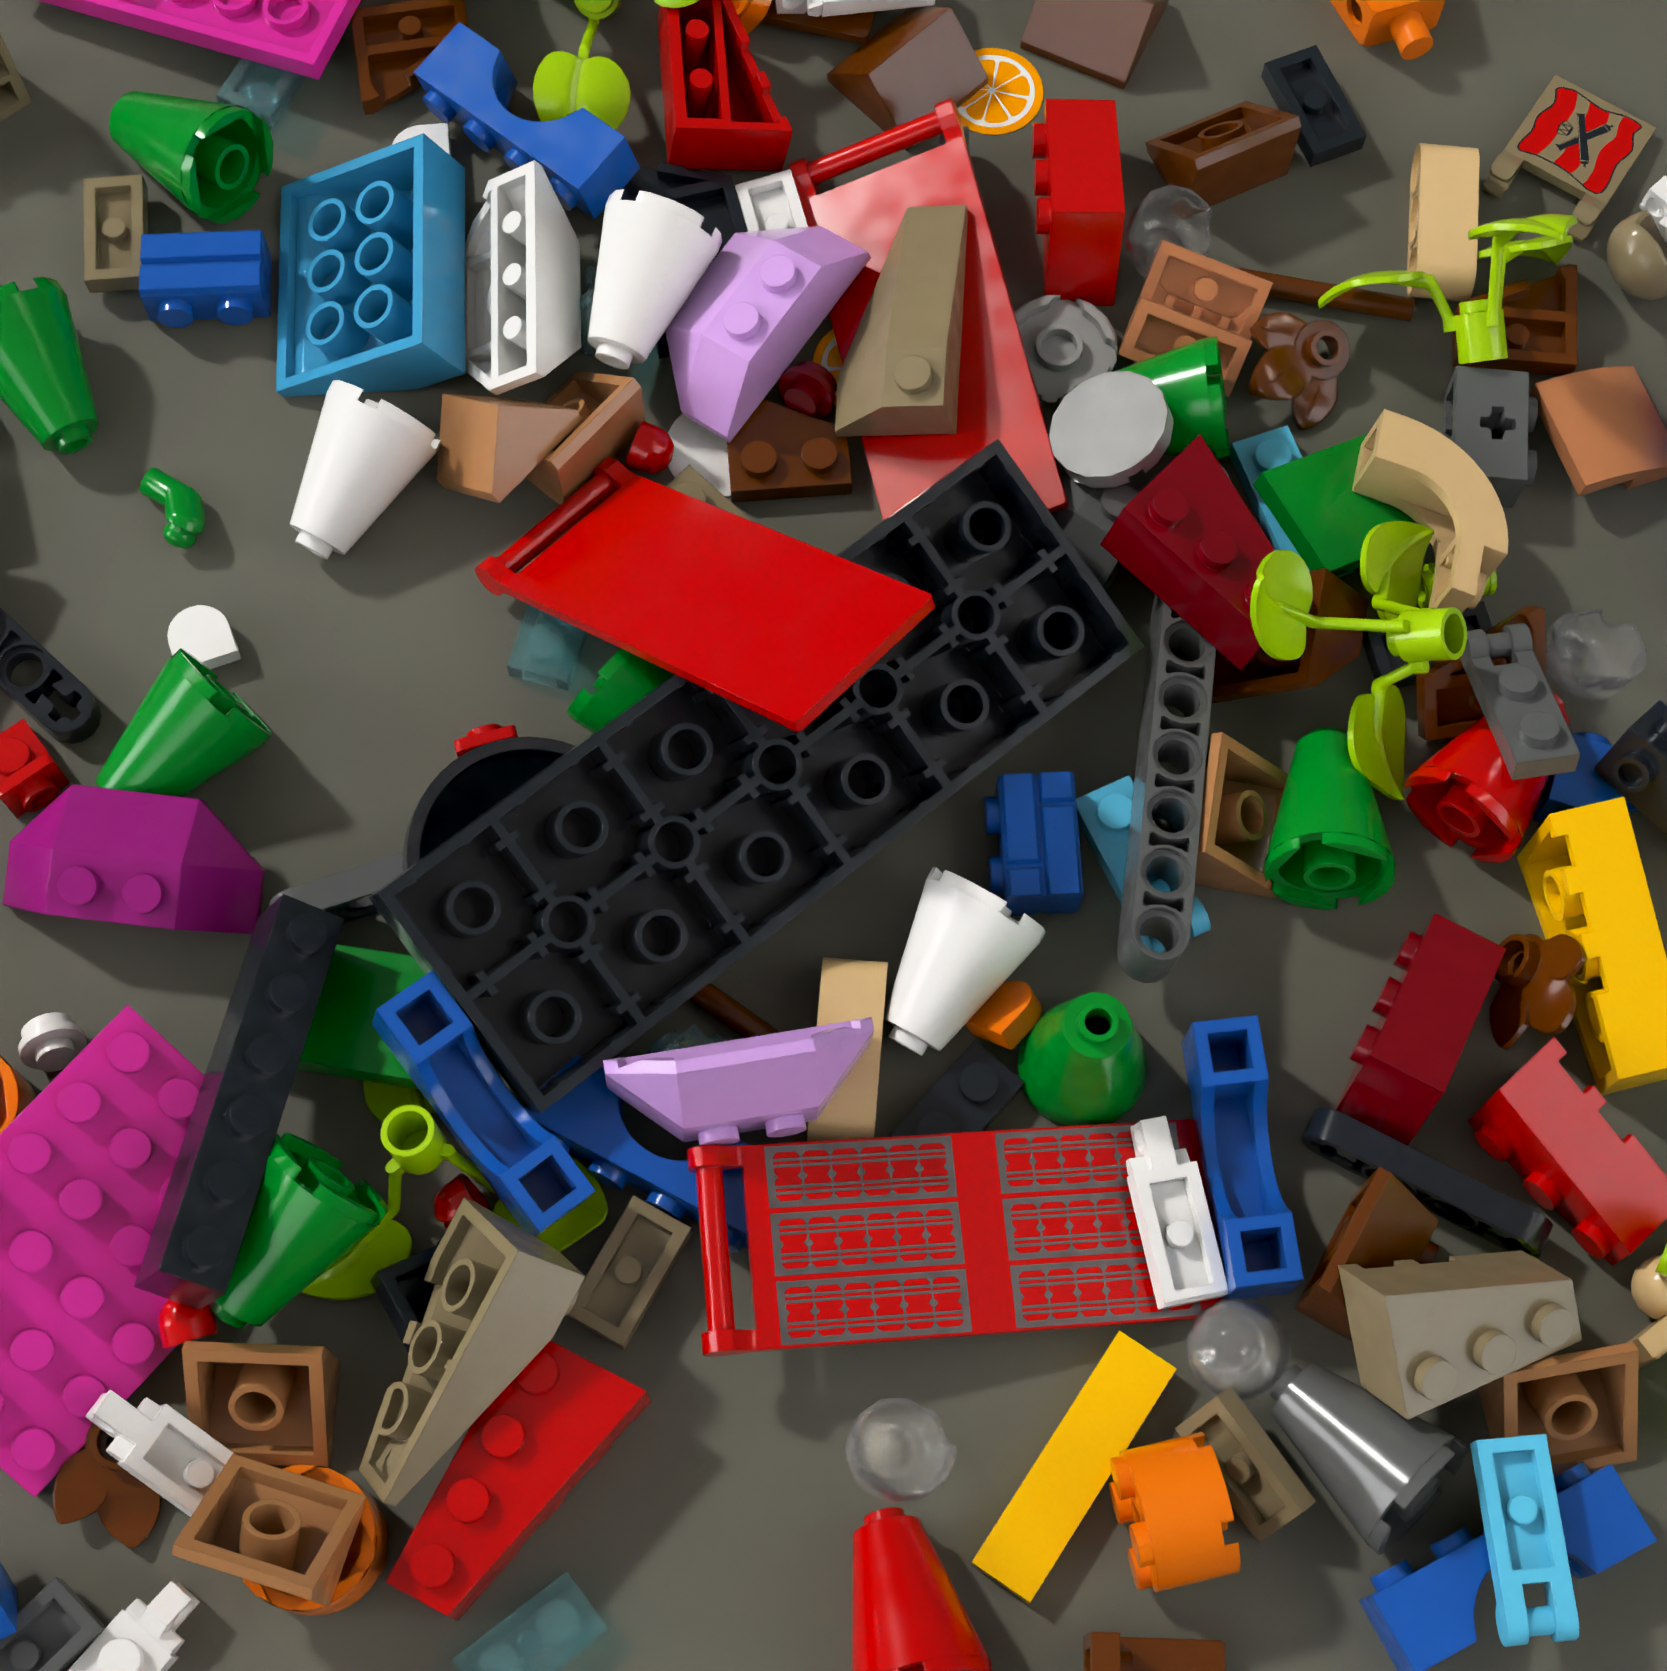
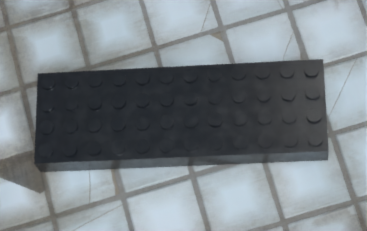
[368,439,1144,1113]

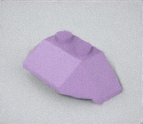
[665,226,870,443]
[603,1017,874,1146]

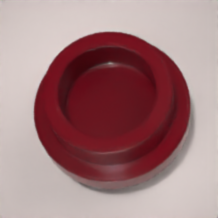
[778,361,837,419]

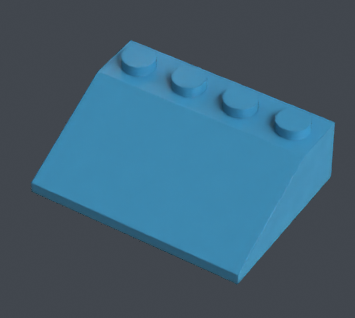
[276,133,465,397]

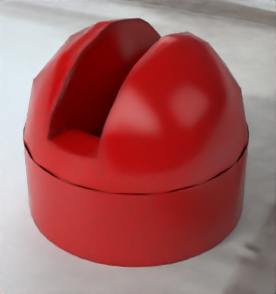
[625,420,674,474]
[434,1173,492,1229]
[158,1300,218,1348]

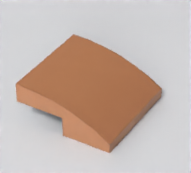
[1118,239,1273,397]
[1529,366,1667,496]

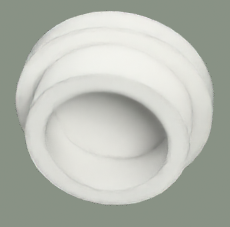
[18,1012,87,1072]

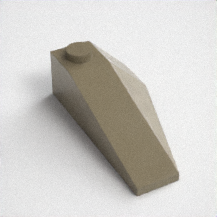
[835,205,968,437]
[359,1198,585,1506]

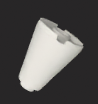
[587,189,722,369]
[289,380,442,560]
[884,867,1046,1056]

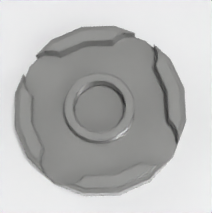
[1015,295,1118,408]
[1048,371,1174,488]

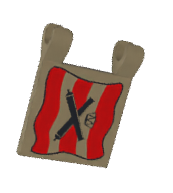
[1482,74,1656,243]

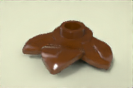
[1248,312,1350,430]
[1489,934,1586,1050]
[53,1423,163,1549]

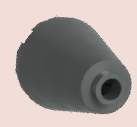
[1270,1363,1468,1555]

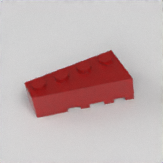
[385,1341,651,1621]

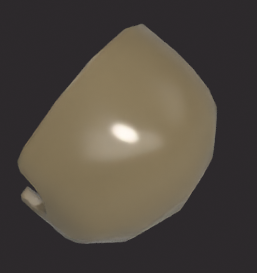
[1606,211,1667,301]

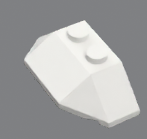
[465,160,581,395]

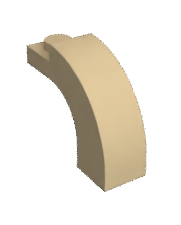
[1352,409,1509,613]

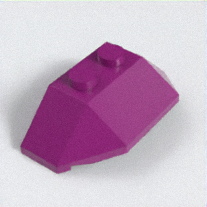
[3,784,266,934]

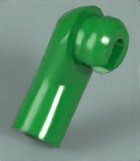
[139,467,205,549]

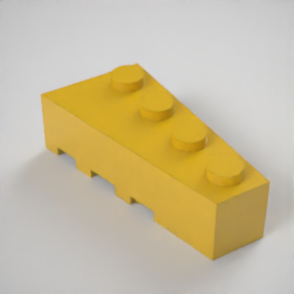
[1517,797,1667,1095]

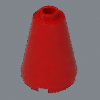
[1404,692,1570,864]
[852,1507,992,1671]

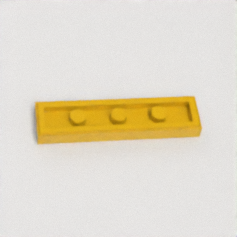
[971,1330,1177,1604]

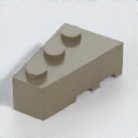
[1338,1250,1582,1420]

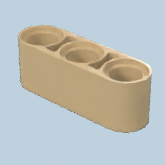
[1407,143,1480,301]
[807,957,888,1142]

